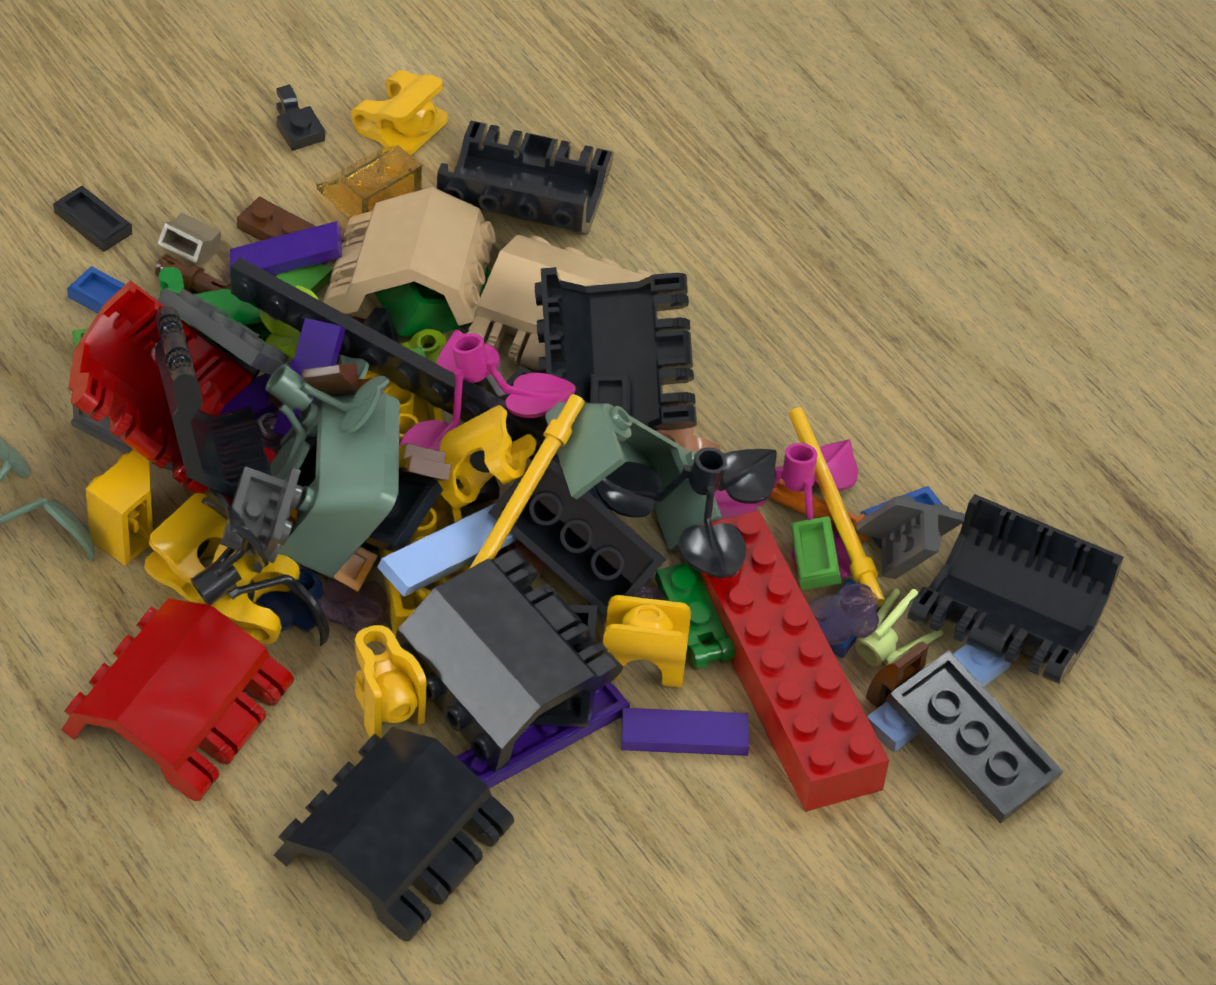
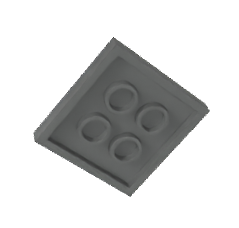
[157,288,292,375]

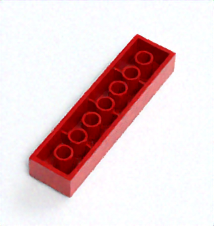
[680,510,889,812]

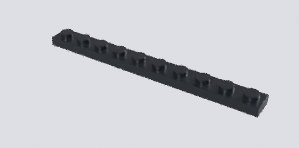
[231,257,560,464]

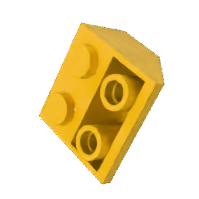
[85,449,153,566]

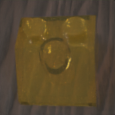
[317,145,422,218]

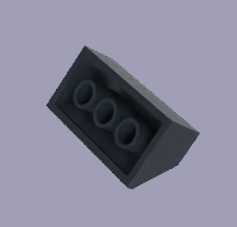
[488,459,666,618]

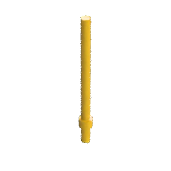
[469,394,585,569]
[789,407,886,608]

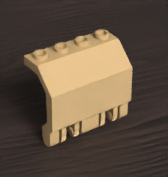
[323,187,495,326]
[467,235,652,372]

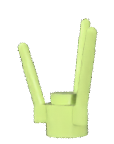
[855,588,943,666]

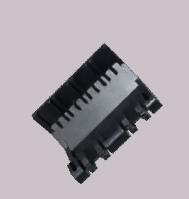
[437,120,614,234]
[535,267,697,431]
[154,307,273,500]
[907,494,1124,685]
[396,549,623,773]
[274,727,514,942]

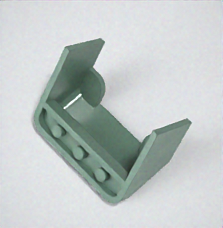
[278,392,400,578]
[545,402,722,553]

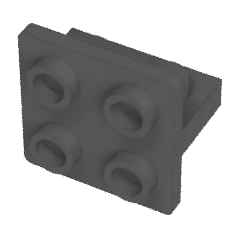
[220,466,303,573]
[855,496,964,579]

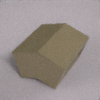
[157,213,221,263]

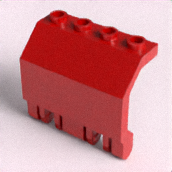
[68,280,252,494]
[61,598,294,801]

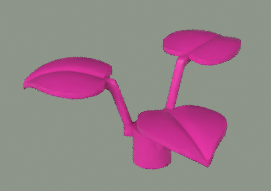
[400,330,576,451]
[714,439,858,578]

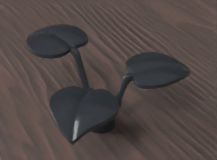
[594,447,777,578]
[190,490,330,646]

